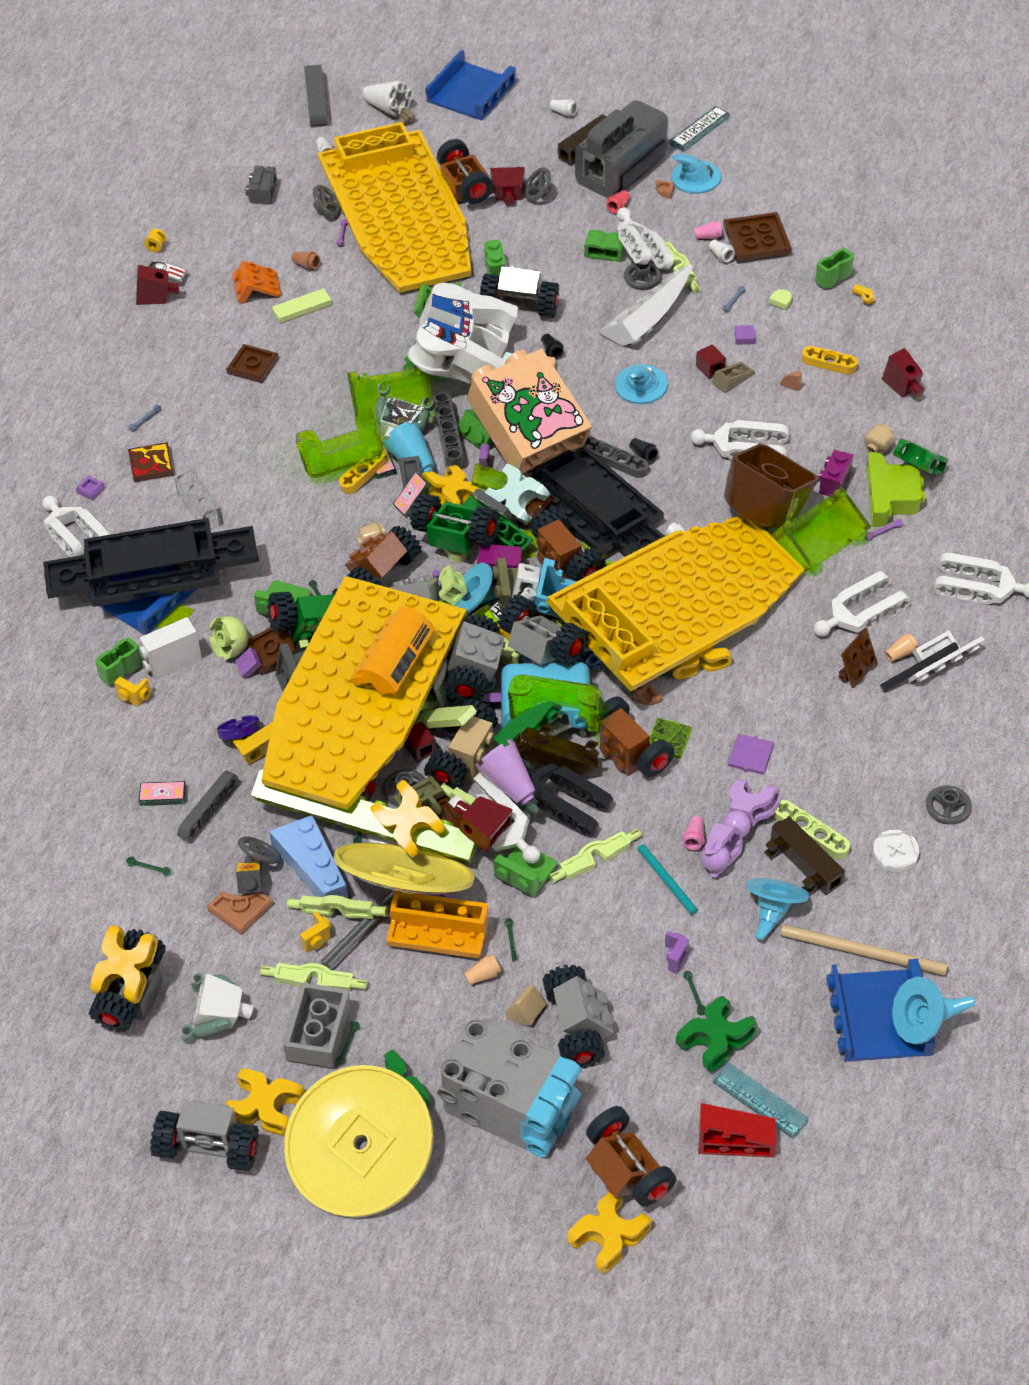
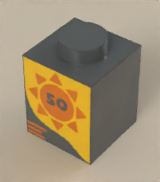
[236,860,263,894]

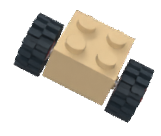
[424,699,498,789]

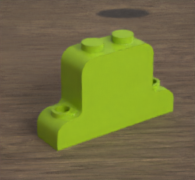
[866,452,925,527]

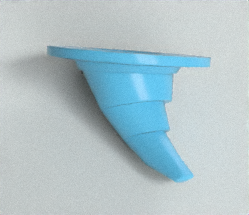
[671,154,721,194]
[615,364,668,405]
[455,562,498,614]
[746,878,809,940]
[892,976,975,1045]

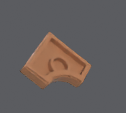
[207,891,273,935]

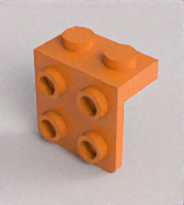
[232,260,281,304]

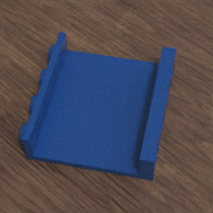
[425,49,516,121]
[88,565,197,635]
[826,959,936,1062]

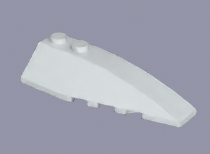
[599,264,692,346]

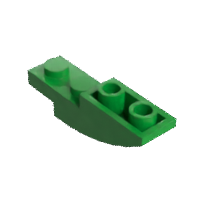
[462,496,533,553]
[493,701,562,747]

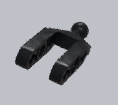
[522,759,613,837]

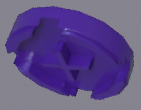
[217,715,261,740]

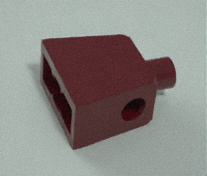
[490,167,525,205]
[136,265,179,305]
[882,348,925,398]
[453,796,513,852]

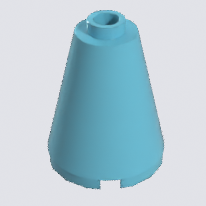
[384,421,435,473]

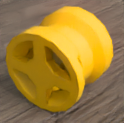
[144,228,167,252]

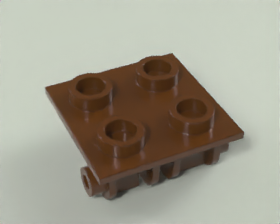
[838,627,877,688]

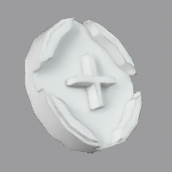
[872,830,919,872]

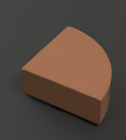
[656,180,674,199]
[780,371,802,391]
[631,683,662,705]

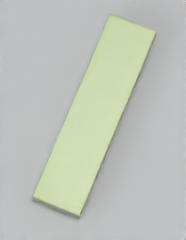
[414,705,477,729]

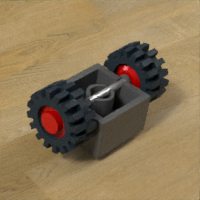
[89,929,166,1032]

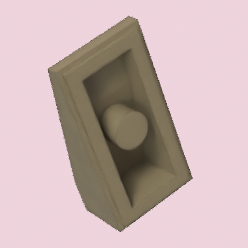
[712,362,755,393]

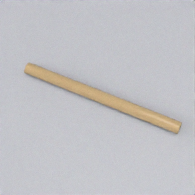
[780,924,948,976]

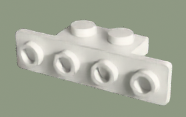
[907,630,984,683]

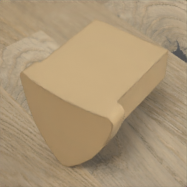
[506,986,547,1026]

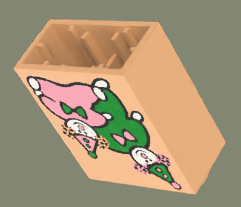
[466,349,592,474]

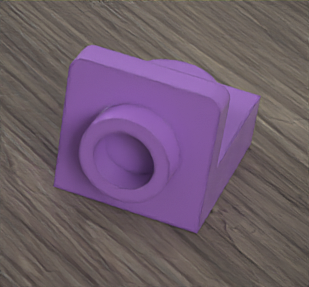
[665,931,689,974]

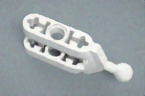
[616,208,673,270]
[690,420,789,460]
[42,495,110,557]
[933,553,1029,604]
[813,571,911,637]
[448,772,540,864]

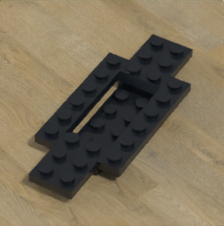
[529,446,665,556]
[43,518,259,607]

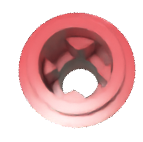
[606,190,630,213]

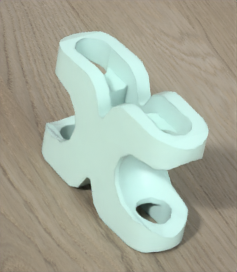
[485,463,550,525]

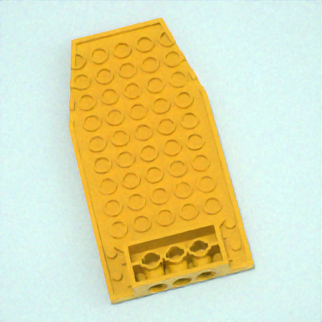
[317,122,471,293]
[546,516,805,691]
[261,576,467,810]

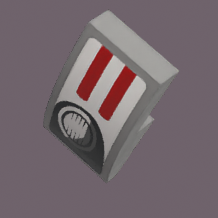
[148,261,187,286]

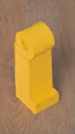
[233,722,273,765]

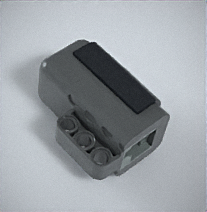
[575,100,668,198]

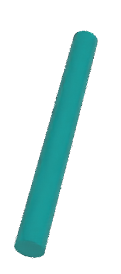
[637,844,698,915]

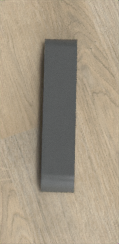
[304,64,328,125]
[433,390,463,470]

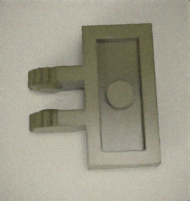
[393,776,444,816]

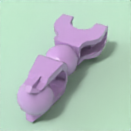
[701,779,781,877]

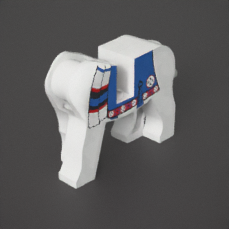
[407,283,518,383]

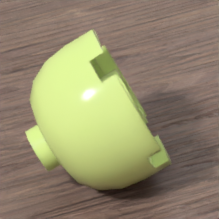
[209,616,249,660]

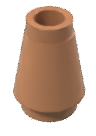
[291,251,320,270]

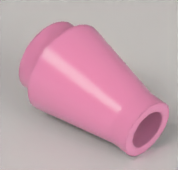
[695,221,722,239]
[682,816,705,850]

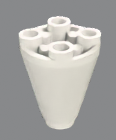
[363,80,413,117]

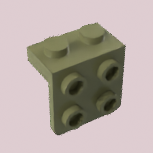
[492,558,522,608]

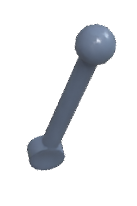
[723,286,746,312]
[129,404,161,431]

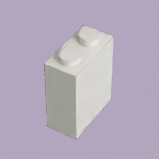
[139,617,202,679]

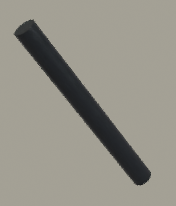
[880,642,959,692]

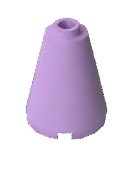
[475,739,536,805]

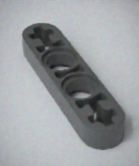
[578,436,648,478]
[177,770,238,842]

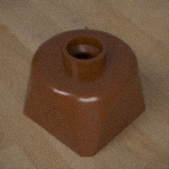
[724,443,819,528]

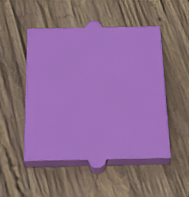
[728,734,774,775]

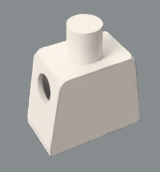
[511,563,540,598]

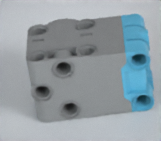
[437,1019,582,1158]

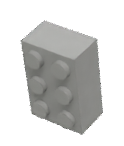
[283,982,351,1068]

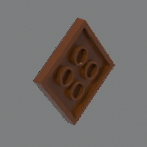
[723,212,792,262]

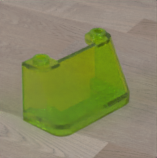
[347,366,433,425]
[296,408,384,478]
[771,487,871,573]
[508,674,605,732]

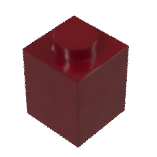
[696,344,726,379]
[404,721,436,762]

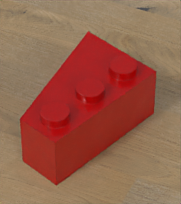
[698,1103,776,1158]

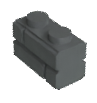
[246,166,277,205]

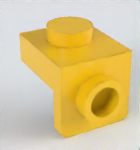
[114,677,151,707]
[300,911,331,953]

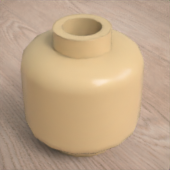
[864,424,895,454]
[356,522,386,547]

